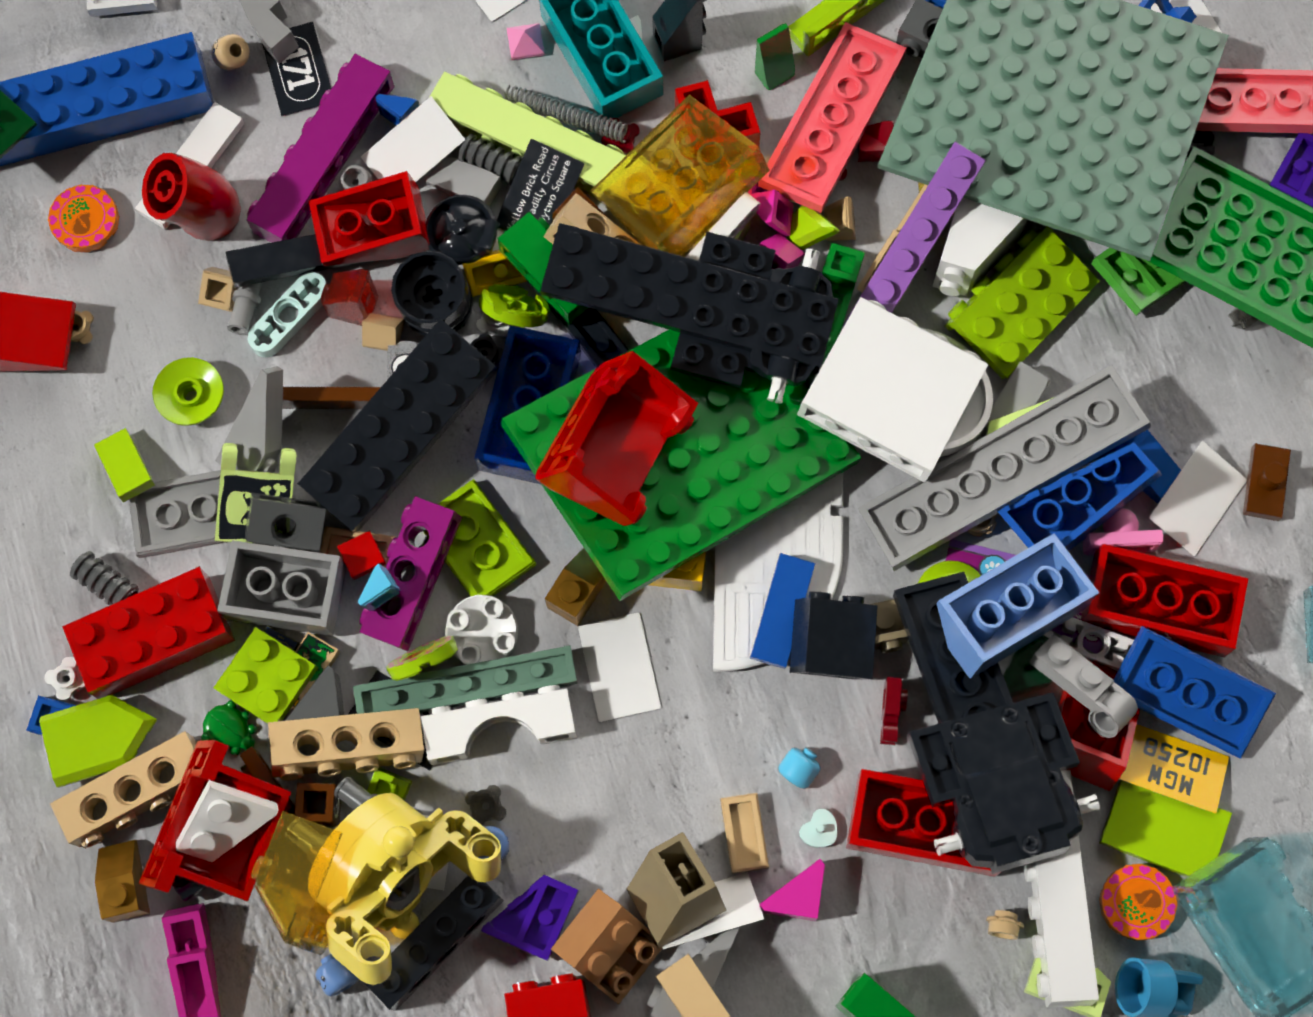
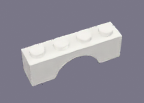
[420,685,577,765]

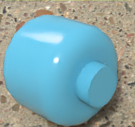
[778,747,821,789]

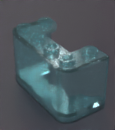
[1173,837,1313,1017]

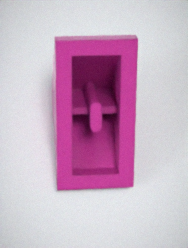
[759,859,825,921]

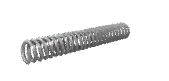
[505,85,628,143]

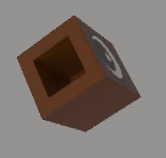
[294,783,341,827]

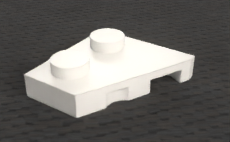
[176,780,278,862]

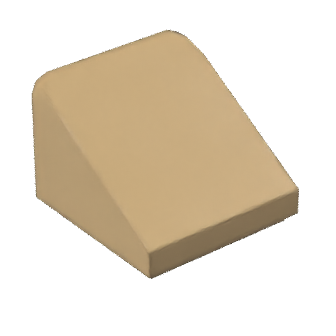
[198,267,239,312]

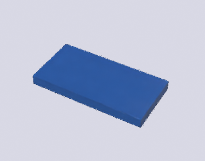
[1113,626,1276,759]

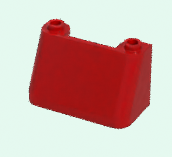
[535,351,698,526]

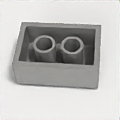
[217,540,347,636]

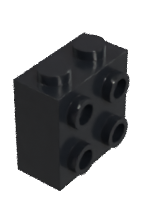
[789,592,878,680]

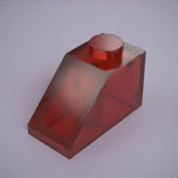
[321,269,379,326]

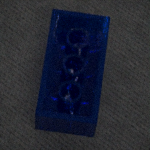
[474,325,581,484]

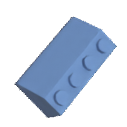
[936,533,1099,679]

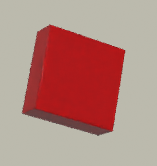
[337,530,387,580]

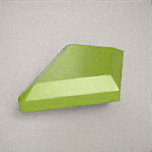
[787,205,839,250]

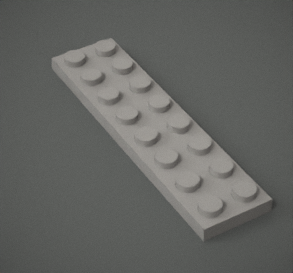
[858,365,1151,571]

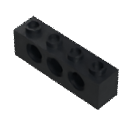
[363,876,504,1011]

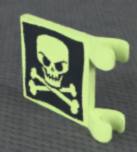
[215,443,297,543]

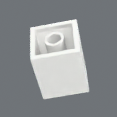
[932,198,1027,296]

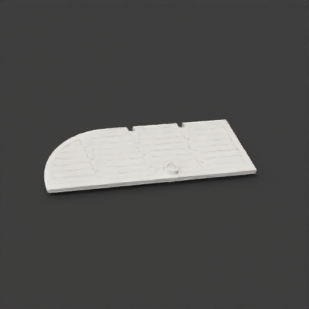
[713,373,843,672]

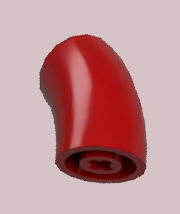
[142,153,241,241]

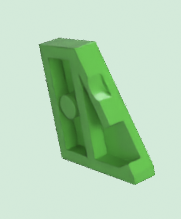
[1091,248,1186,316]

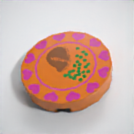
[48,185,120,252]
[1099,864,1178,941]

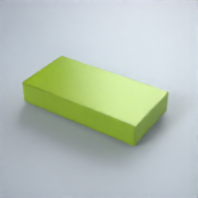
[94,428,155,503]

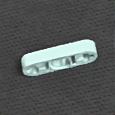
[248,272,330,358]

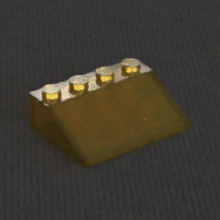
[590,95,770,256]

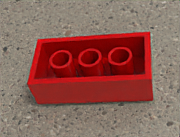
[1081,543,1249,658]
[62,566,235,699]
[846,769,1001,877]

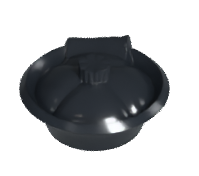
[425,195,500,265]

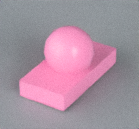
[1082,508,1164,556]

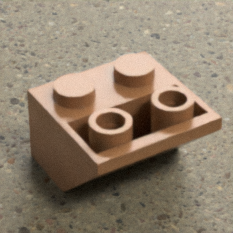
[551,888,662,1005]

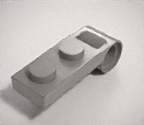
[1029,634,1138,738]

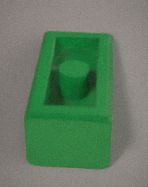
[755,23,795,90]

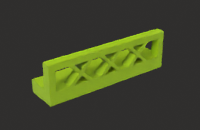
[788,0,885,57]

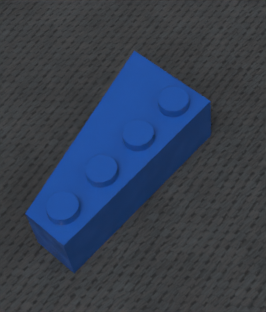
[997,442,1162,552]

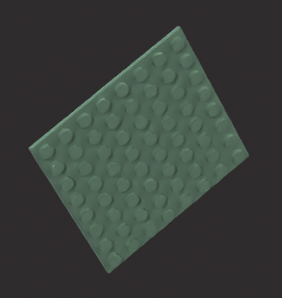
[877,0,1229,261]

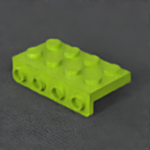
[944,226,1100,379]

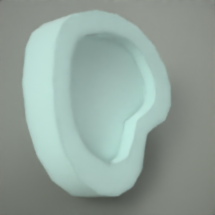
[799,809,838,848]

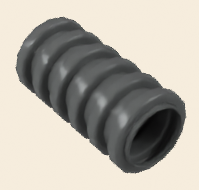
[458,133,523,186]
[70,551,139,606]

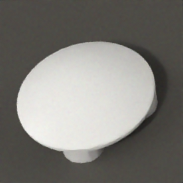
[445,595,518,665]

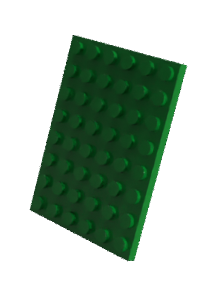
[501,330,861,601]

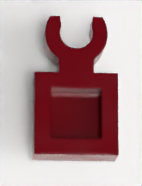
[880,677,908,746]

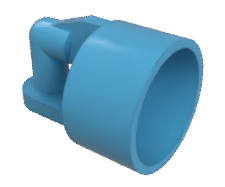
[1115,957,1203,1017]

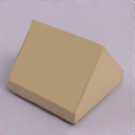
[824,196,856,241]
[362,313,405,353]

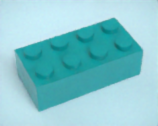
[539,0,664,124]

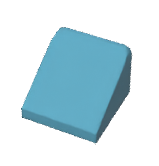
[358,563,401,611]

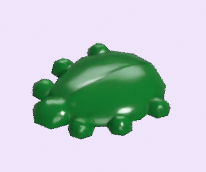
[201,700,257,756]

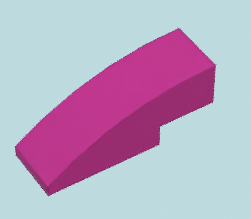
[161,903,221,1017]

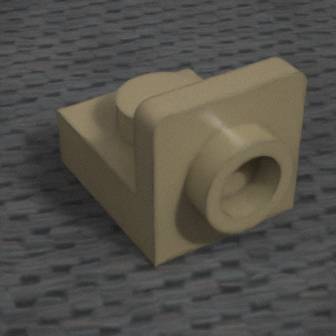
[870,599,908,653]

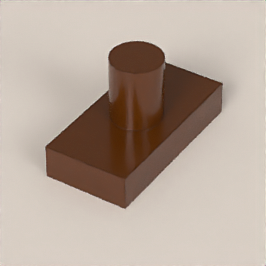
[1243,443,1291,521]

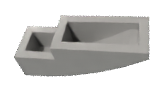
[239,0,299,64]

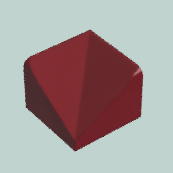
[857,121,894,162]

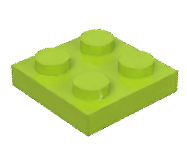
[213,627,318,724]

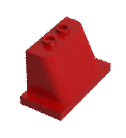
[138,740,291,901]

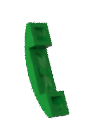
[811,243,865,374]

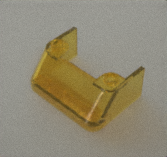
[251,811,343,955]

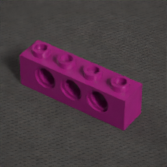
[359,496,462,652]

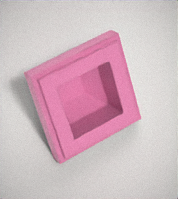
[507,23,545,60]

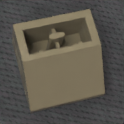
[627,832,726,948]

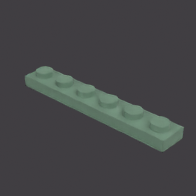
[353,645,578,714]

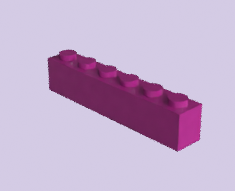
[246,53,395,243]

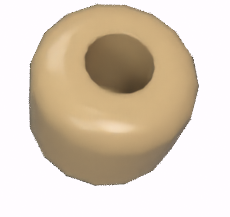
[211,34,250,70]

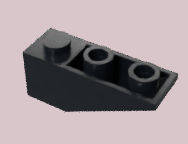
[652,0,707,62]

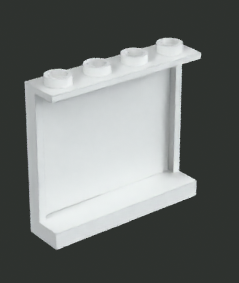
[797,297,989,483]

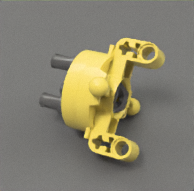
[285,777,501,985]

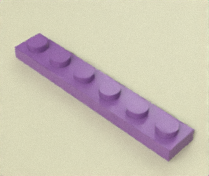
[843,142,986,327]

